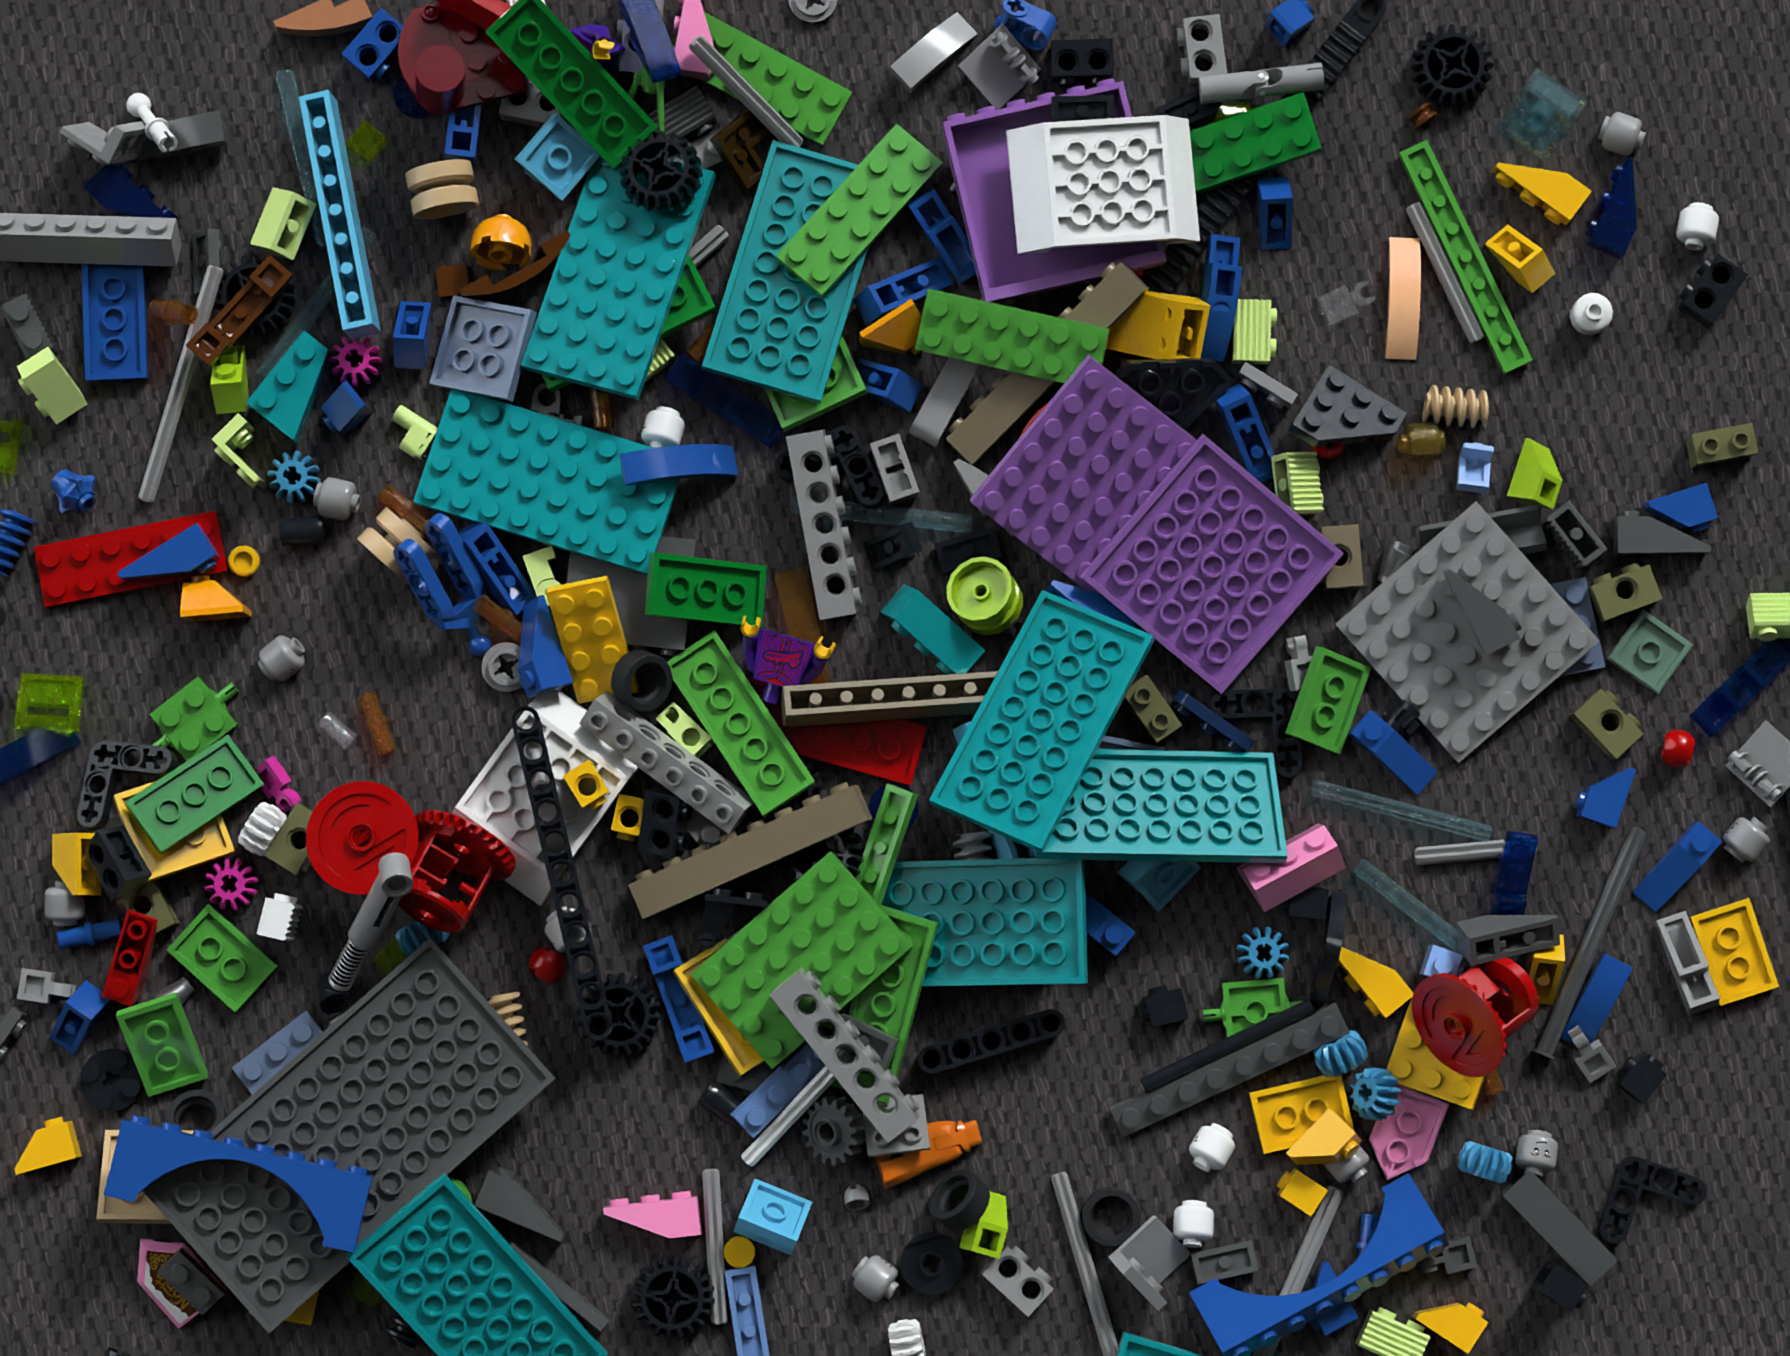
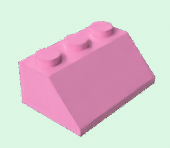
[1236,824,1346,912]

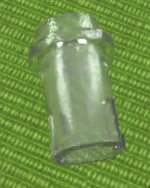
[317,712,358,750]

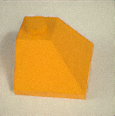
[859,299,922,355]
[180,576,252,622]

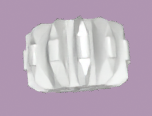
[238,802,287,856]
[888,1319,926,1356]

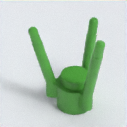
[628,63,666,134]

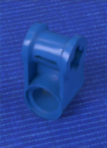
[994,0,1057,50]

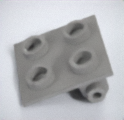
[958,24,1041,110]
[1725,720,1790,808]
[863,1094,930,1157]

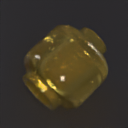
[1397,422,1445,463]

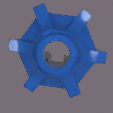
[51,469,97,515]

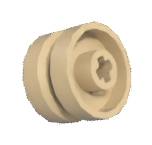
[405,159,480,219]
[357,507,437,584]

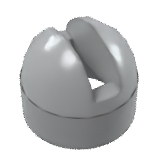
[844,1184,870,1211]

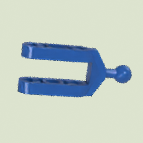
[393,513,493,657]

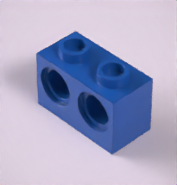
[342,8,403,83]

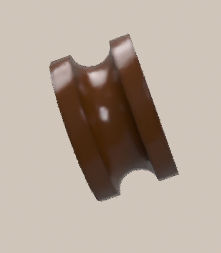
[1406,102,1437,131]

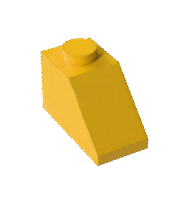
[1485,224,1555,293]
[52,833,101,896]
[1525,935,1565,1005]
[1286,1108,1362,1165]
[14,1117,82,1175]
[1412,1302,1489,1354]

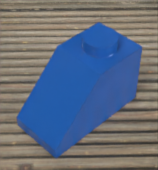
[1265,0,1315,48]
[1257,177,1293,250]
[393,301,431,369]
[856,358,923,412]
[321,381,372,435]
[1643,483,1718,533]
[1574,768,1636,829]
[49,980,110,1056]
[1309,1260,1358,1336]

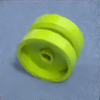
[947,556,1023,635]

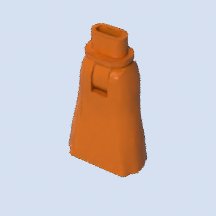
[875,1120,982,1190]

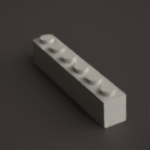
[0,213,182,266]

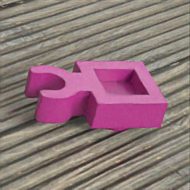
[255,756,301,814]

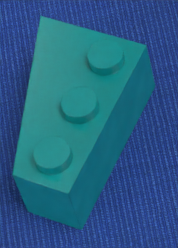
[246,331,333,445]
[880,584,985,675]

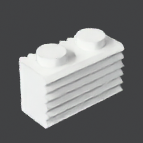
[256,893,303,941]

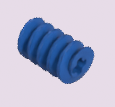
[0,509,37,578]

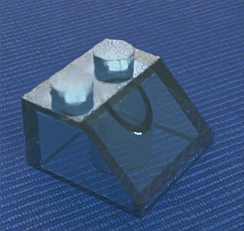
[1495,68,1587,161]

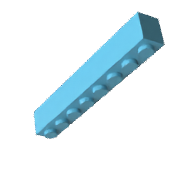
[299,90,381,339]

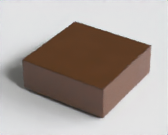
[436,264,469,299]

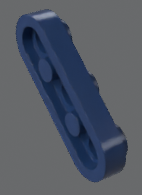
[1172,689,1255,753]

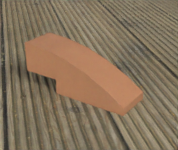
[273,0,373,37]

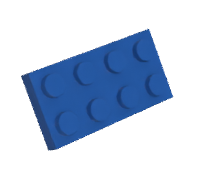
[81,264,149,382]

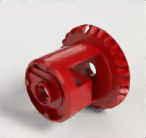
[306,781,419,895]
[398,810,516,933]
[1412,957,1539,1077]

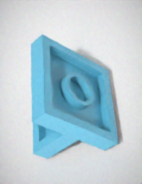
[514,113,600,201]
[1117,861,1201,912]
[733,1178,812,1255]

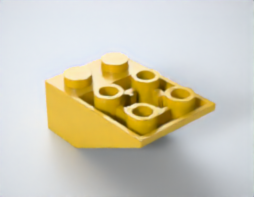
[1106,291,1210,359]

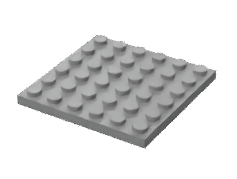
[1335,501,1600,763]

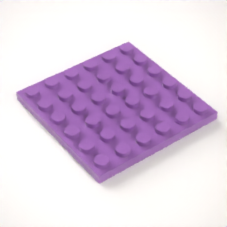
[969,354,1197,595]
[1081,434,1344,694]

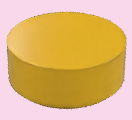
[228,546,260,577]
[724,1236,755,1268]

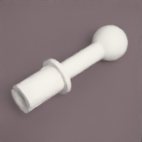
[126,93,178,152]

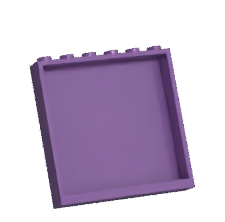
[941,79,1167,304]

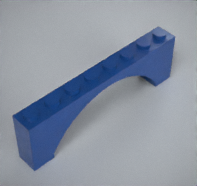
[104,1115,374,1253]
[1189,1173,1449,1356]

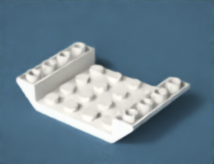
[1006,115,1200,254]
[451,691,640,906]

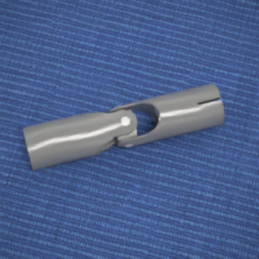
[1198,62,1324,104]

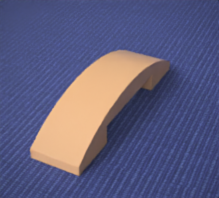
[1385,237,1421,360]

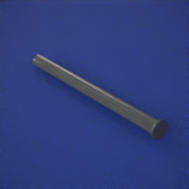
[1531,827,1646,1061]

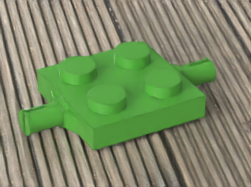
[149,676,240,761]
[1202,978,1303,1038]

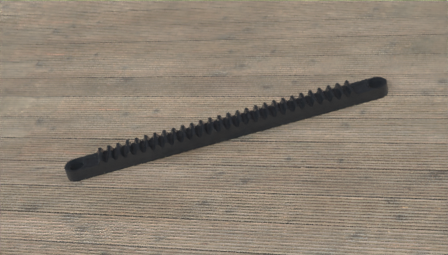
[1141,0,1386,294]

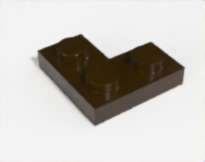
[709,108,770,191]

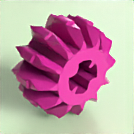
[329,336,383,387]
[205,858,258,911]

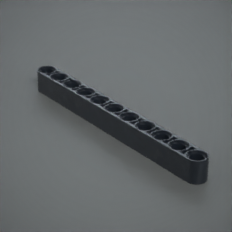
[511,706,612,1040]

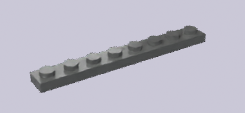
[1109,1003,1350,1137]

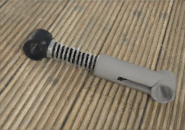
[317,852,413,1015]

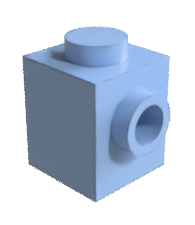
[1419,945,1465,977]

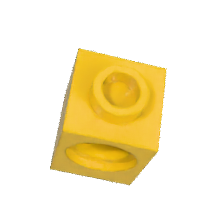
[563,760,611,810]
[611,794,644,842]
[1276,1168,1328,1216]

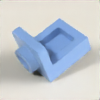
[1456,443,1494,494]

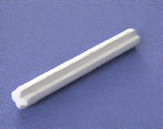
[741,1049,855,1167]

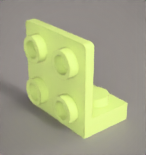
[212,413,268,489]

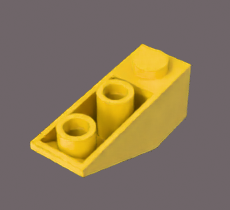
[1491,162,1592,226]
[1336,947,1414,1018]

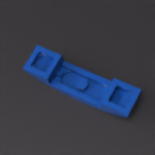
[619,444,739,486]
[643,935,715,1063]

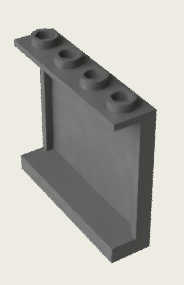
[567,536,697,657]

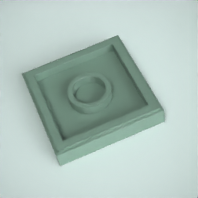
[1606,609,1693,695]

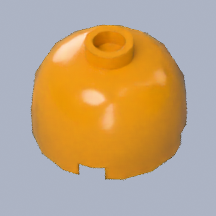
[469,214,532,270]

